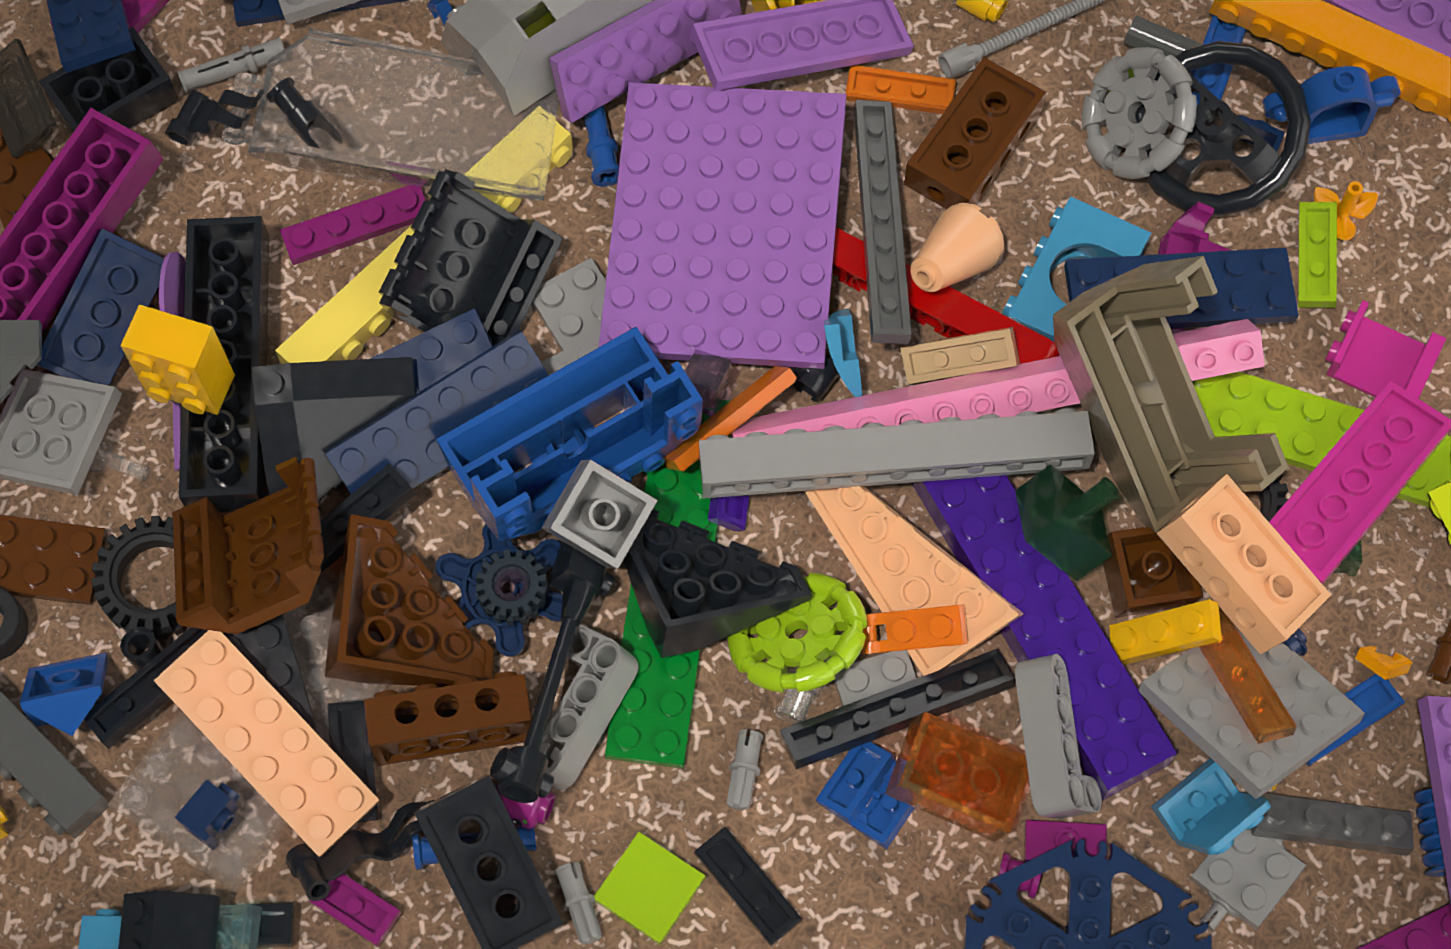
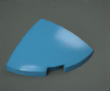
[824,308,863,397]

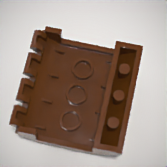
[172,457,324,634]

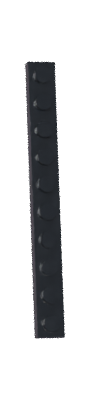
[84,463,416,749]

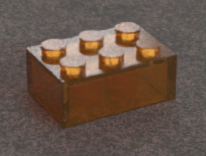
[885,712,1029,842]

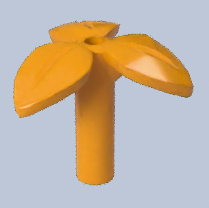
[1313,181,1378,241]

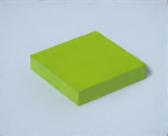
[594,832,706,945]

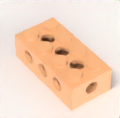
[1157,474,1331,655]

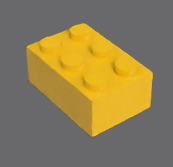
[120,304,235,415]

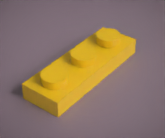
[1109,599,1222,665]

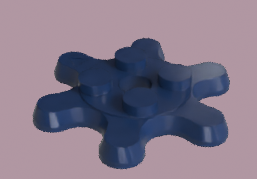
[435,524,563,657]

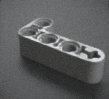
[539,625,638,790]
[1015,654,1102,819]

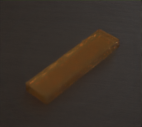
[1199,607,1297,744]

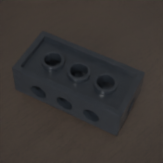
[413,774,563,949]

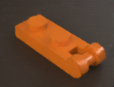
[860,604,968,654]

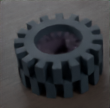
[475,549,548,626]

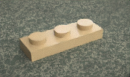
[901,327,1020,384]

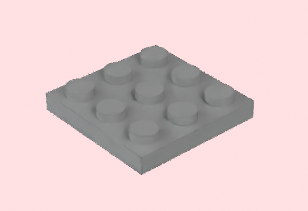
[0,369,122,495]

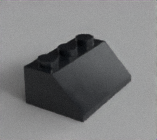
[118,890,221,949]

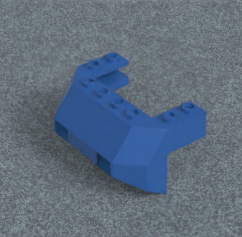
[436,326,703,541]

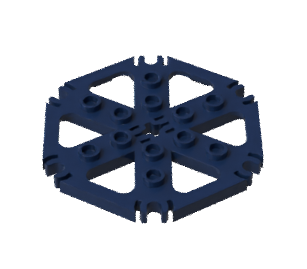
[963,839,1212,949]

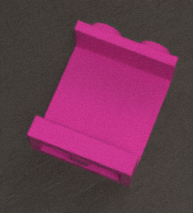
[1325,300,1447,398]

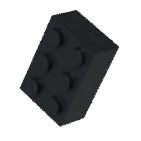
[39,27,179,135]

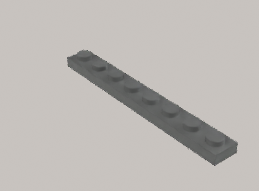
[853,100,911,344]

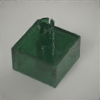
[1015,464,1120,581]

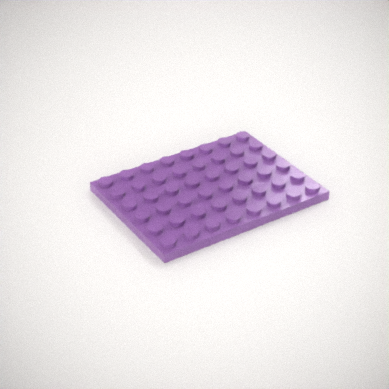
[599,82,846,369]

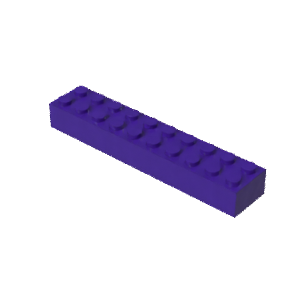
[911,475,1177,801]

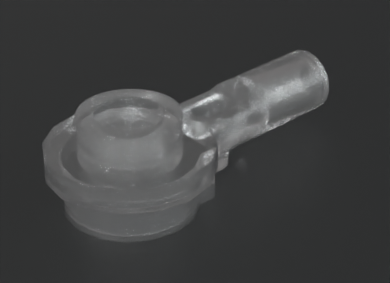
[89,437,150,481]

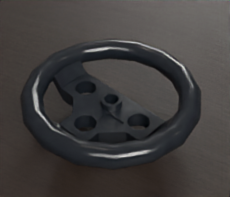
[1135,41,1311,217]

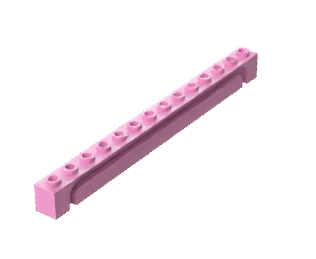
[731,319,1265,438]

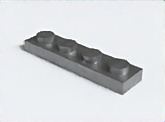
[1251,793,1414,856]

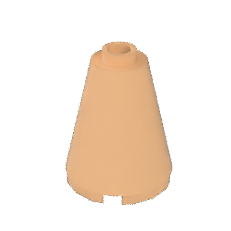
[910,202,1004,292]

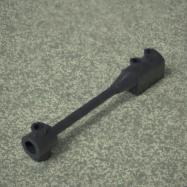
[490,541,614,803]

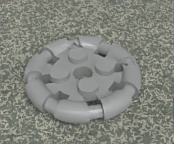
[1081,47,1197,179]

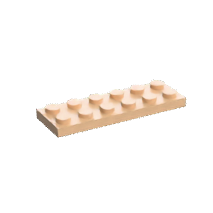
[154,630,381,857]

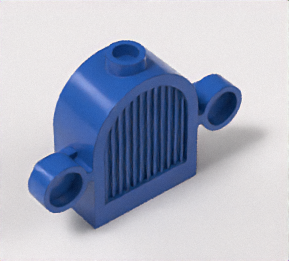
[1262,66,1401,144]

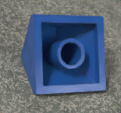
[20,652,108,736]

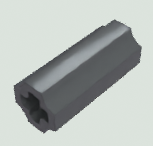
[1123,15,1202,57]

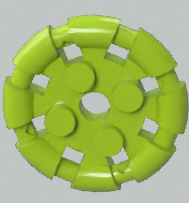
[728,572,867,693]

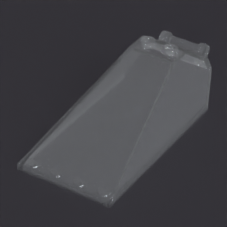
[222,28,559,201]

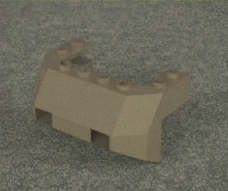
[1053,256,1289,532]

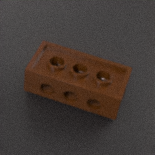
[904,57,1046,209]
[364,671,533,766]

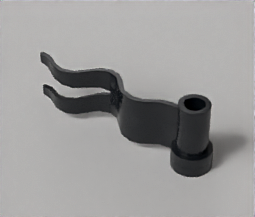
[165,89,264,146]
[286,800,434,901]

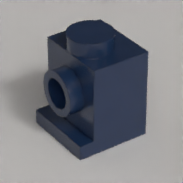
[174,779,240,850]

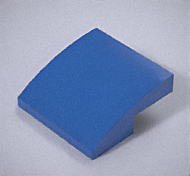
[816,742,930,850]

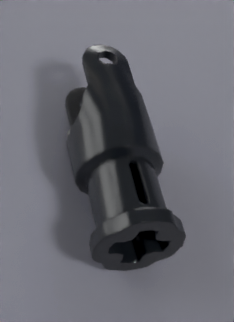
[266,77,343,158]

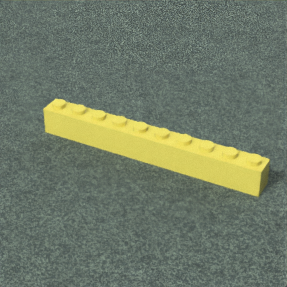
[275,108,573,364]

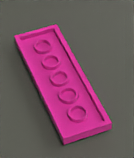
[1269,380,1451,585]

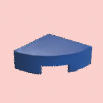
[427,0,453,26]

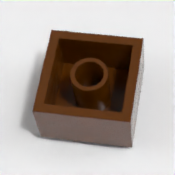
[1098,524,1203,618]

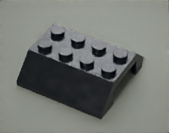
[379,169,563,346]

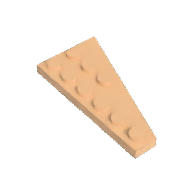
[804,486,1024,676]

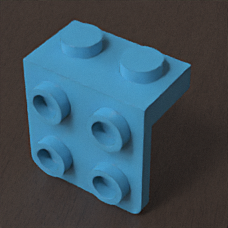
[1151,758,1271,855]

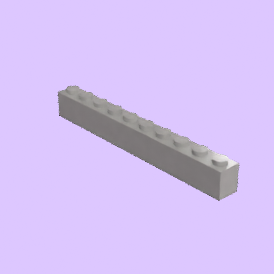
[699,408,1095,498]

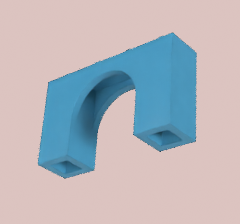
[1002,196,1151,341]

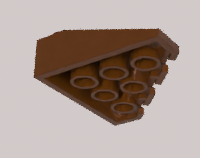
[325,514,494,687]

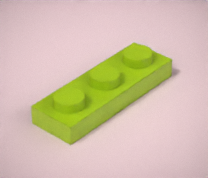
[1298,202,1337,308]

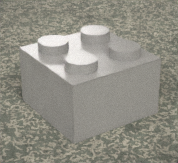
[542,459,658,569]

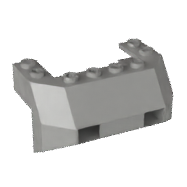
[441,0,654,116]

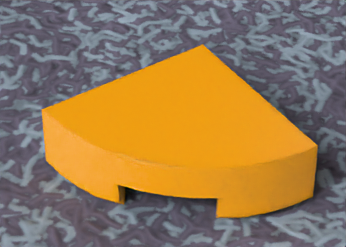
[1355,646,1413,680]

